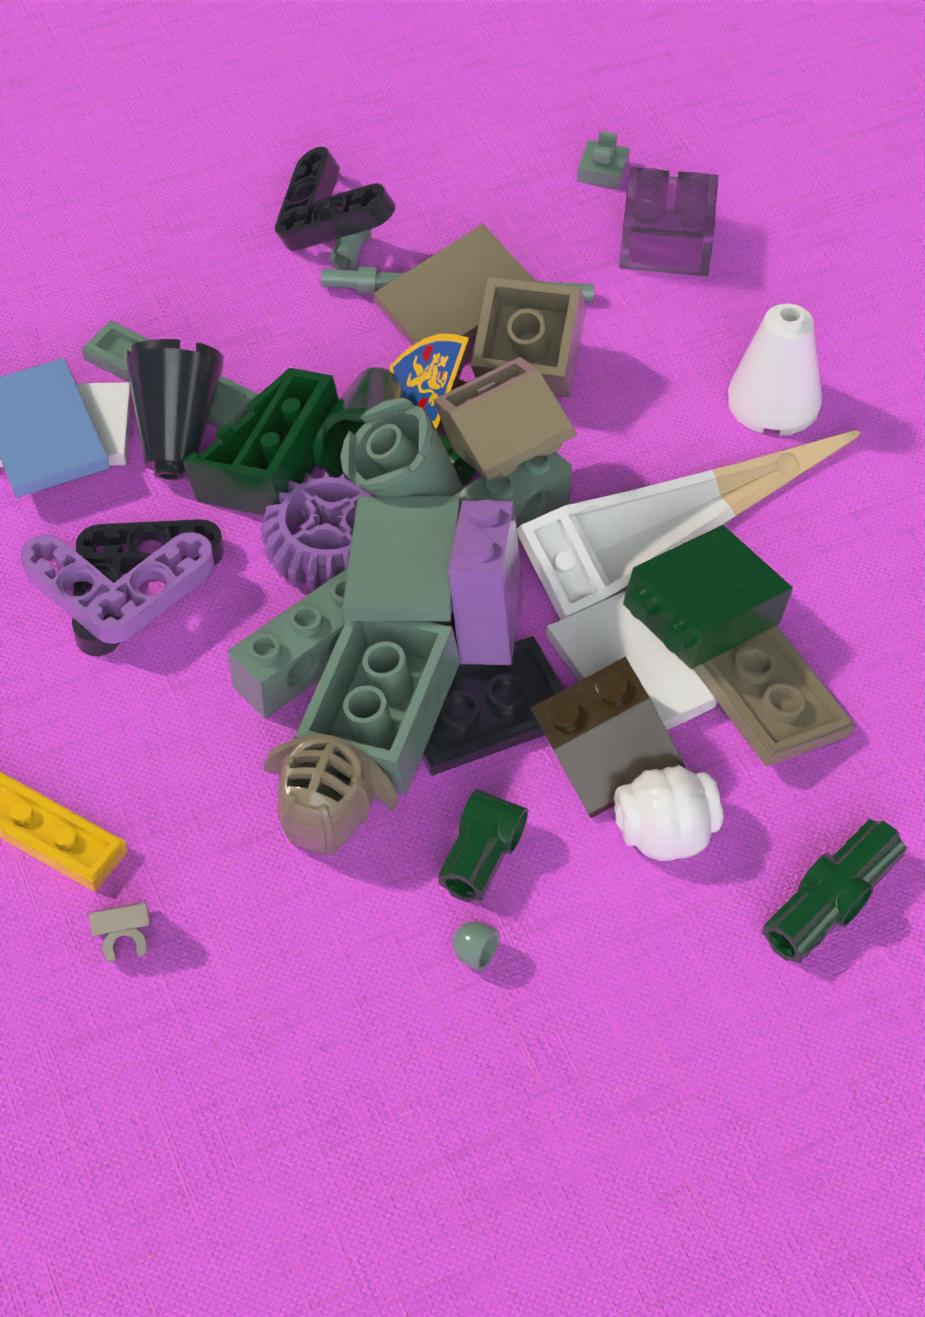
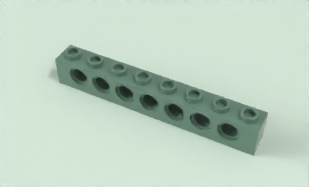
[227,452,572,719]

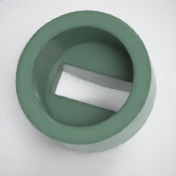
[452,921,500,972]

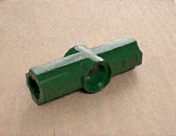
[762,819,907,964]

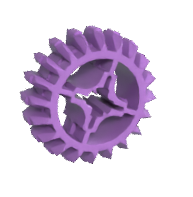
[261,469,377,593]

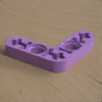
[21,532,214,644]

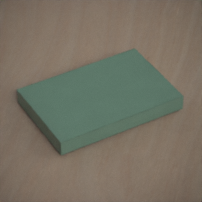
[342,496,461,621]

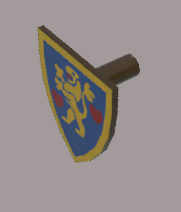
[389,334,473,431]

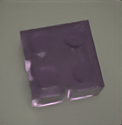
[619,167,719,276]

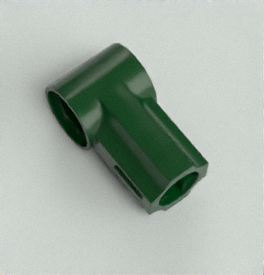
[438,789,528,903]

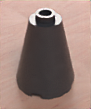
[126,339,224,480]

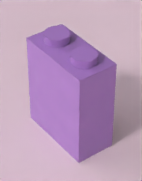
[448,499,523,665]

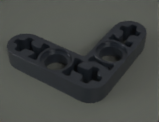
[275,147,396,251]
[72,519,224,656]

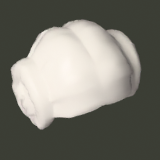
[614,765,724,861]

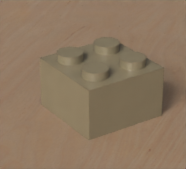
[471,277,586,397]

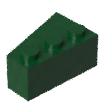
[183,368,342,516]

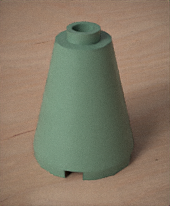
[340,398,464,497]

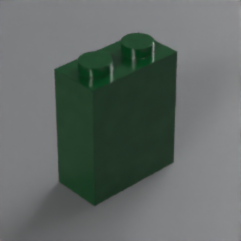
[623,525,793,670]

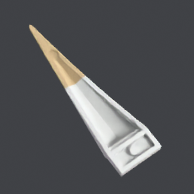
[517,430,861,620]

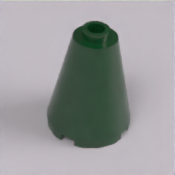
[313,367,403,478]

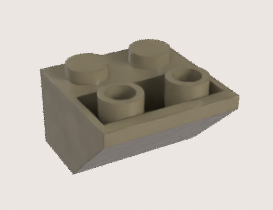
[433,357,577,480]

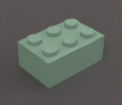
[295,621,460,795]

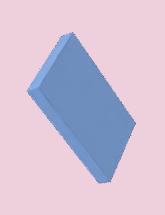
[0,358,110,498]

